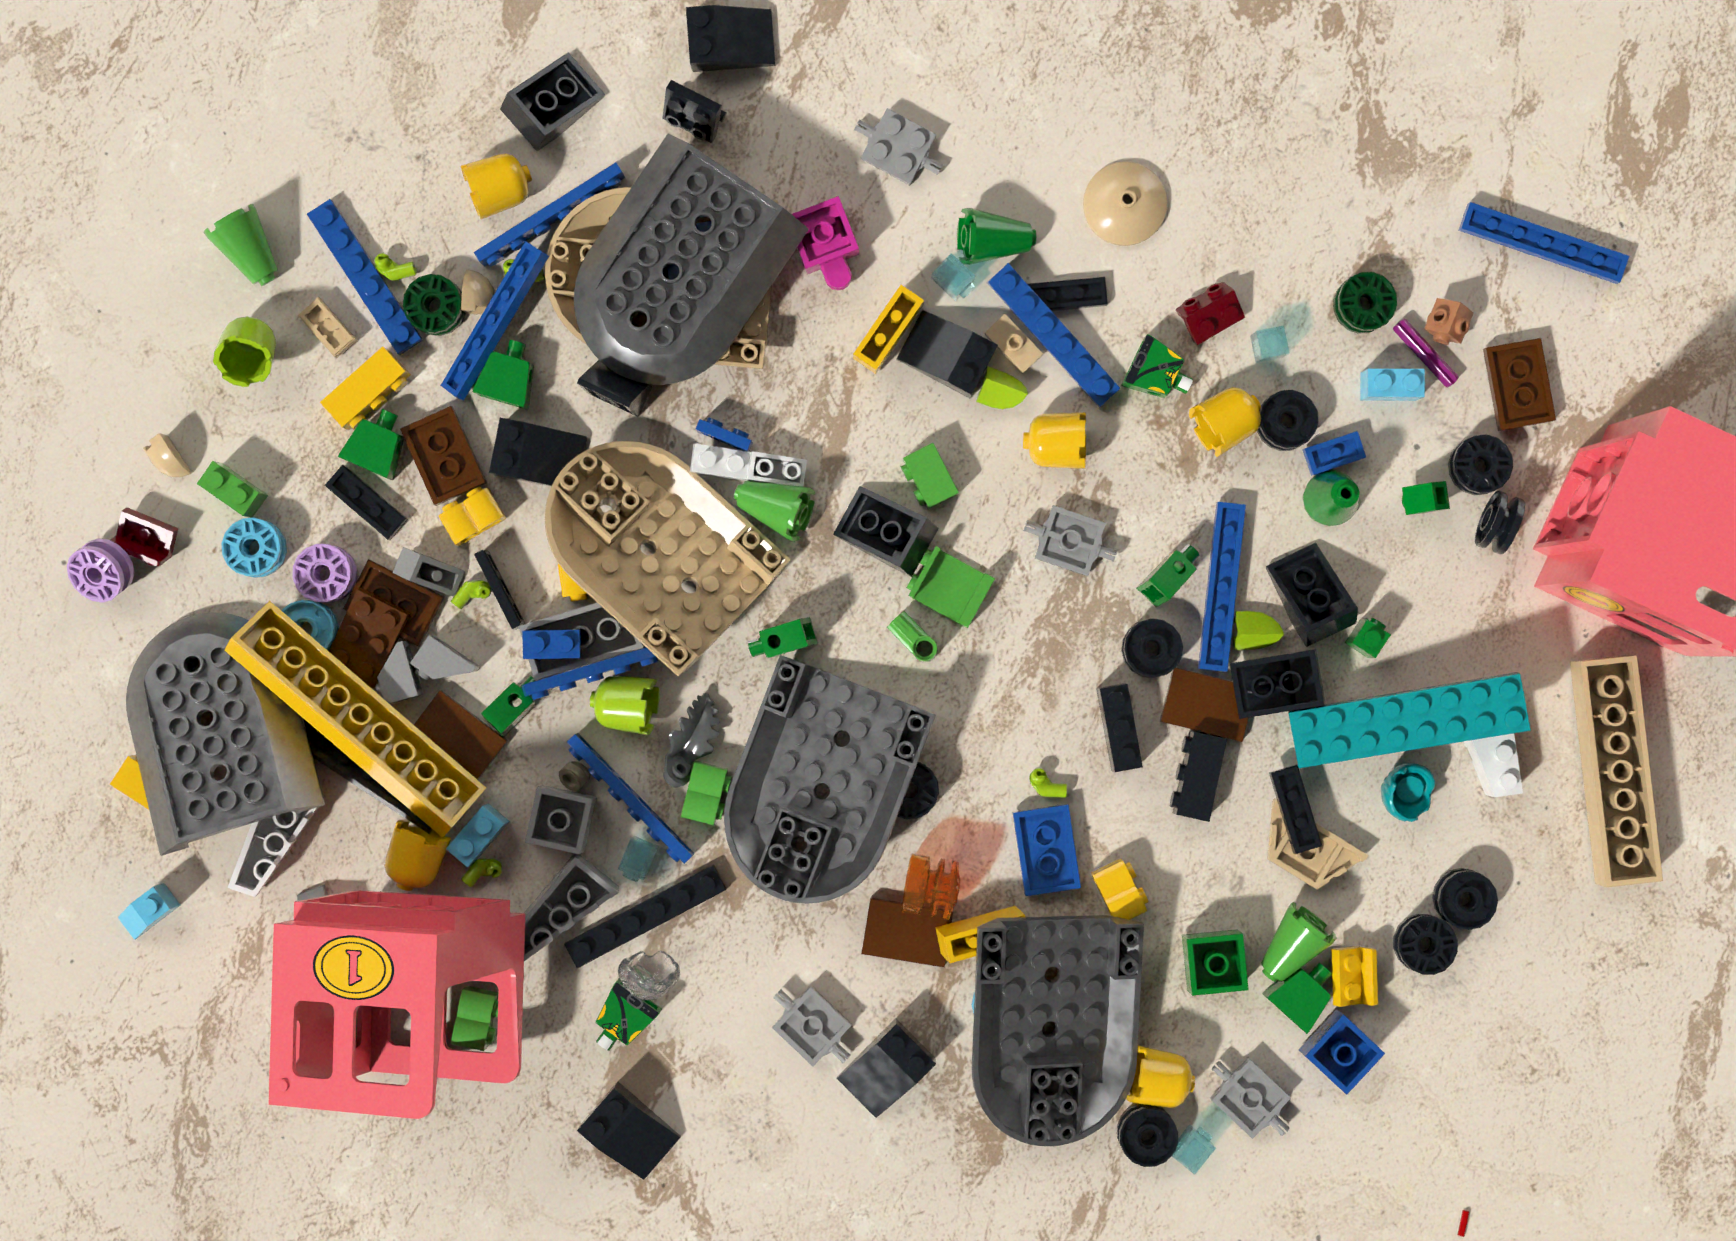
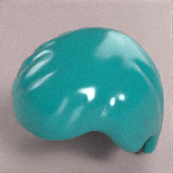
[1381,763,1435,822]

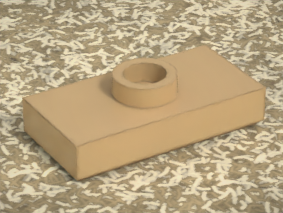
[297,297,357,358]
[984,314,1043,374]

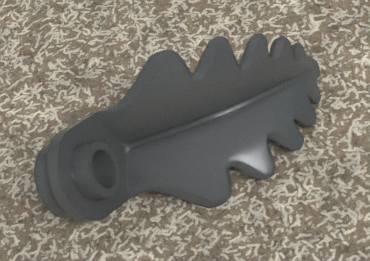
[663,693,720,787]

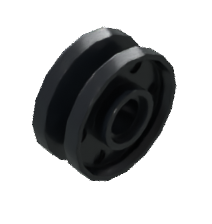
[1257,390,1318,451]
[1448,434,1513,495]
[1475,491,1525,554]
[1121,619,1183,678]
[897,762,939,819]
[1432,868,1498,930]
[1393,914,1458,975]
[1117,1104,1178,1167]

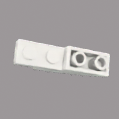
[690,444,807,486]

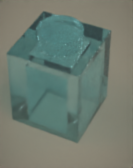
[931,253,976,301]
[1250,326,1289,363]
[618,836,659,882]
[1172,1125,1216,1175]

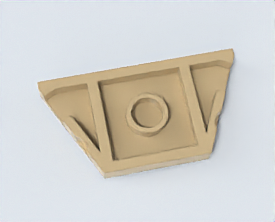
[1267,798,1369,890]

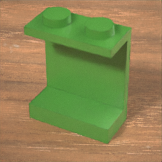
[906,546,995,628]

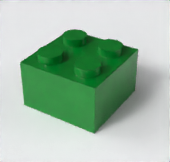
[1182,929,1249,996]

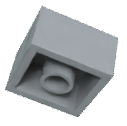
[525,785,597,855]

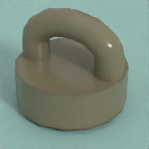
[559,761,590,791]

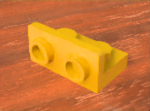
[1331,946,1378,1007]

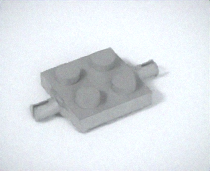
[854,108,943,186]
[1023,505,1117,576]
[772,986,852,1066]
[1210,1057,1291,1139]

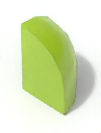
[976,366,1028,409]
[1233,611,1284,650]

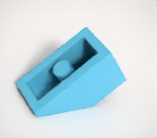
[118,883,181,940]

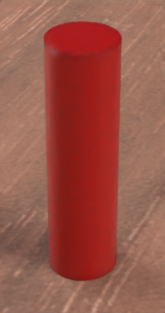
[1457,1210,1470,1237]

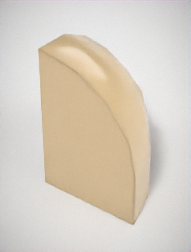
[461,270,494,315]
[143,433,192,477]

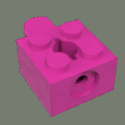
[792,196,859,291]

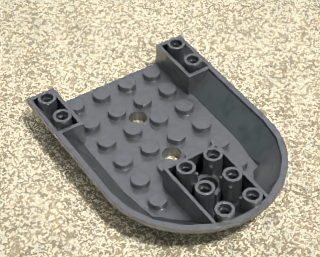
[574,133,809,385]
[126,612,325,856]
[724,655,936,904]
[972,915,1144,1146]

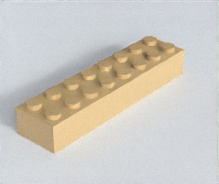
[1570,655,1663,887]

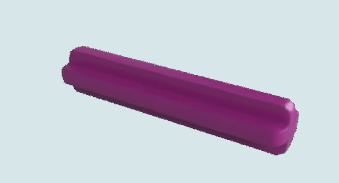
[1393,319,1459,388]

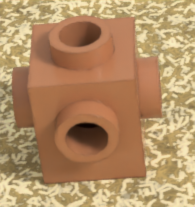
[1425,298,1473,345]

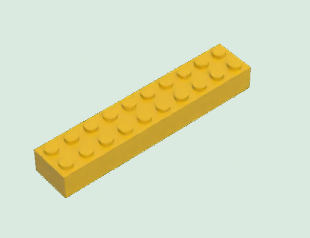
[224,601,486,838]

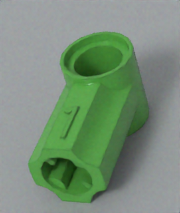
[887,611,938,662]

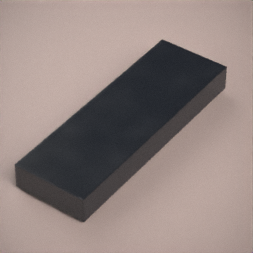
[1028,277,1108,311]
[324,464,408,540]
[474,550,525,630]
[1269,765,1322,854]

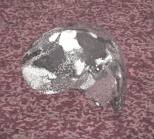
[618,951,680,1000]

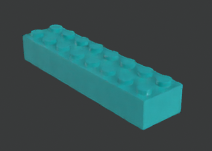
[1288,672,1531,768]

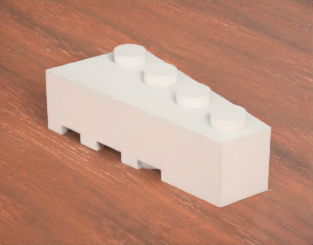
[1464,733,1523,797]
[228,795,326,897]

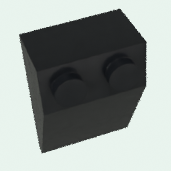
[686,5,776,72]
[500,52,605,151]
[896,310,998,399]
[577,360,652,417]
[489,417,587,487]
[833,486,939,577]
[1266,543,1358,647]
[1230,649,1326,719]
[836,1018,936,1118]
[577,1082,681,1180]

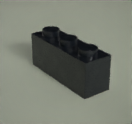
[1096,683,1143,772]
[1170,731,1227,822]

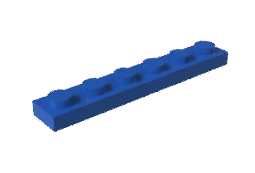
[474,162,625,267]
[307,199,423,355]
[1458,202,1629,284]
[440,241,549,401]
[987,263,1120,407]
[1198,502,1246,672]
[522,648,658,700]
[567,733,695,864]

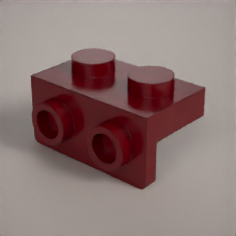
[1176,282,1245,345]
[110,507,178,566]

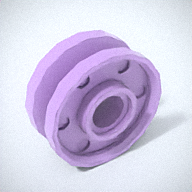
[67,538,134,603]
[293,544,357,603]

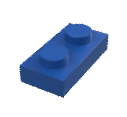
[696,417,753,452]
[1302,431,1366,476]
[522,630,581,659]

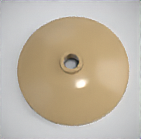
[1083,162,1167,246]

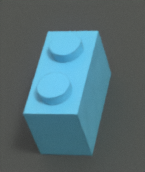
[1360,369,1425,401]
[446,803,510,867]

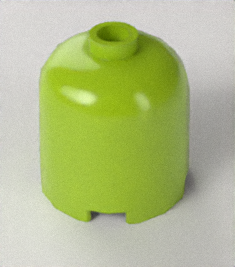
[213,316,276,387]
[590,675,660,735]

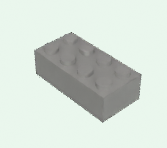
[519,603,646,681]

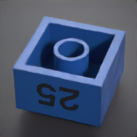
[1299,1009,1385,1095]

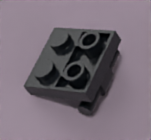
[662,80,727,143]

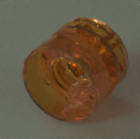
[901,853,960,920]

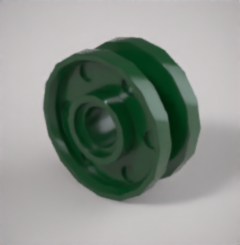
[1333,272,1397,334]
[403,274,466,336]

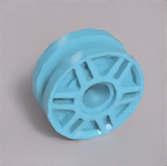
[221,517,287,578]
[281,600,339,651]

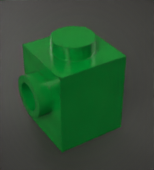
[1402,481,1450,515]
[1345,618,1391,658]

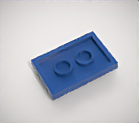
[1012,804,1081,896]

